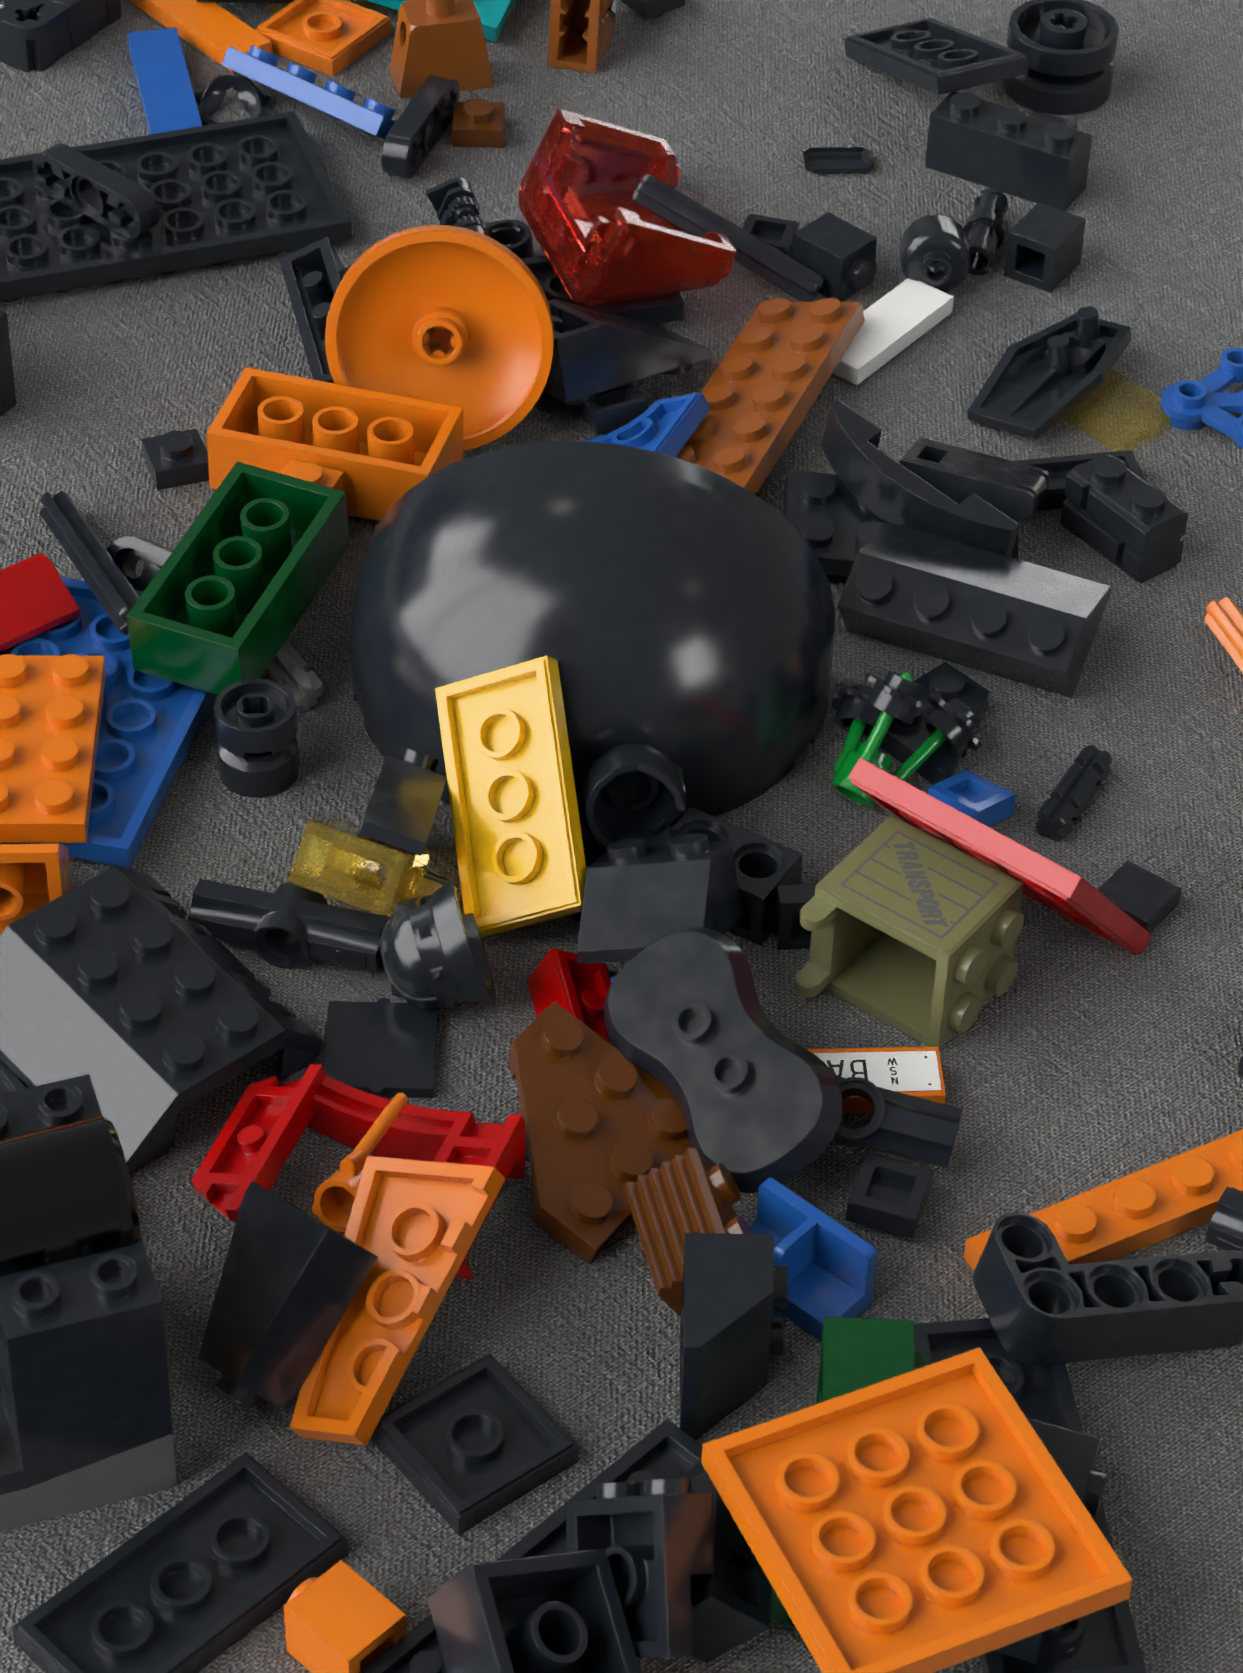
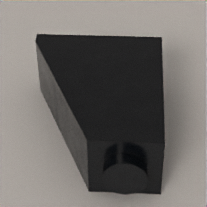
[198,1181,378,1410]

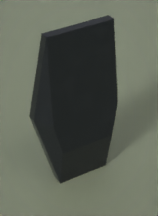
[967,306,1132,439]

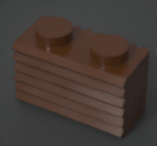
[624,1148,753,1317]

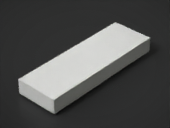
[832,278,954,385]

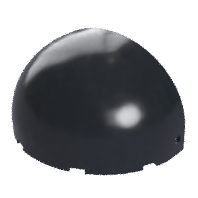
[350,441,835,837]

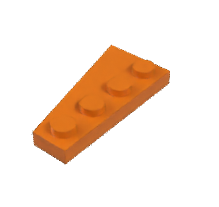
[289,1156,506,1446]

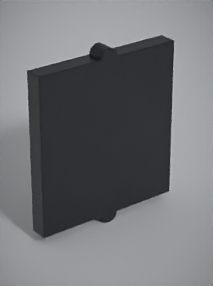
[323,998,439,1098]

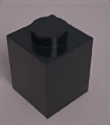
[1004,202,1086,293]
[792,212,877,302]

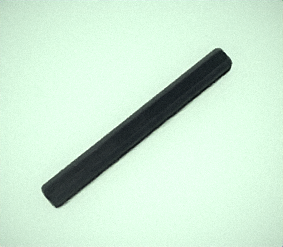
[39,491,140,635]

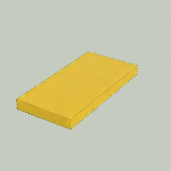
[435,656,587,937]

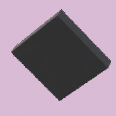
[371,1353,579,1535]

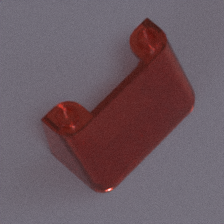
[518,108,737,307]

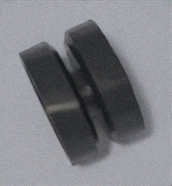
[1002,0,1119,116]

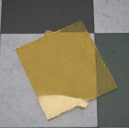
[1062,368,1171,451]

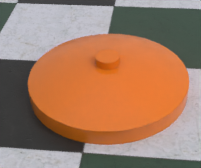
[325,225,554,451]

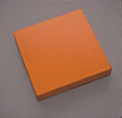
[255,0,392,76]

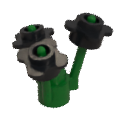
[830,670,982,809]

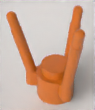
[312,1093,408,1233]

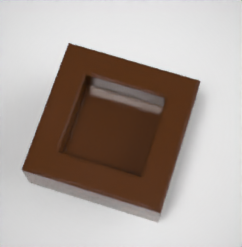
[452,99,505,148]

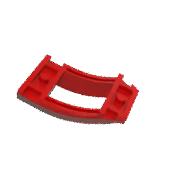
[191,1064,526,1280]

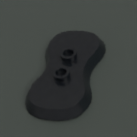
[604,927,843,1194]

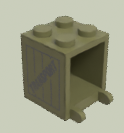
[794,815,1024,1050]

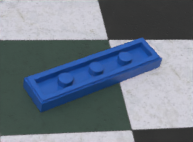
[127,28,202,135]

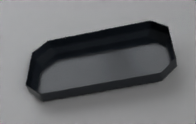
[803,147,874,174]

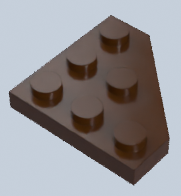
[508,1001,691,1264]

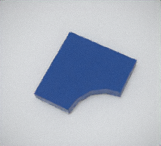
[587,392,711,457]

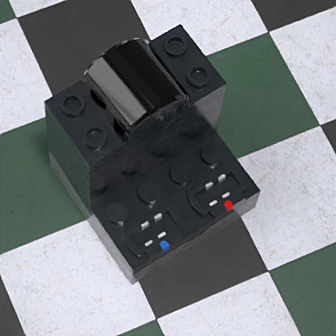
[0,1074,177,1532]

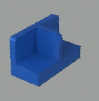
[749,1178,877,1342]

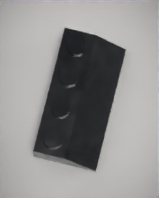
[838,521,1112,698]

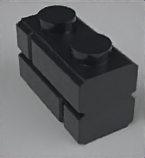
[1060,453,1188,584]

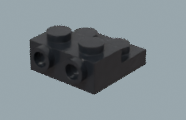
[565,1478,715,1658]

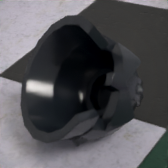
[378,880,496,1010]

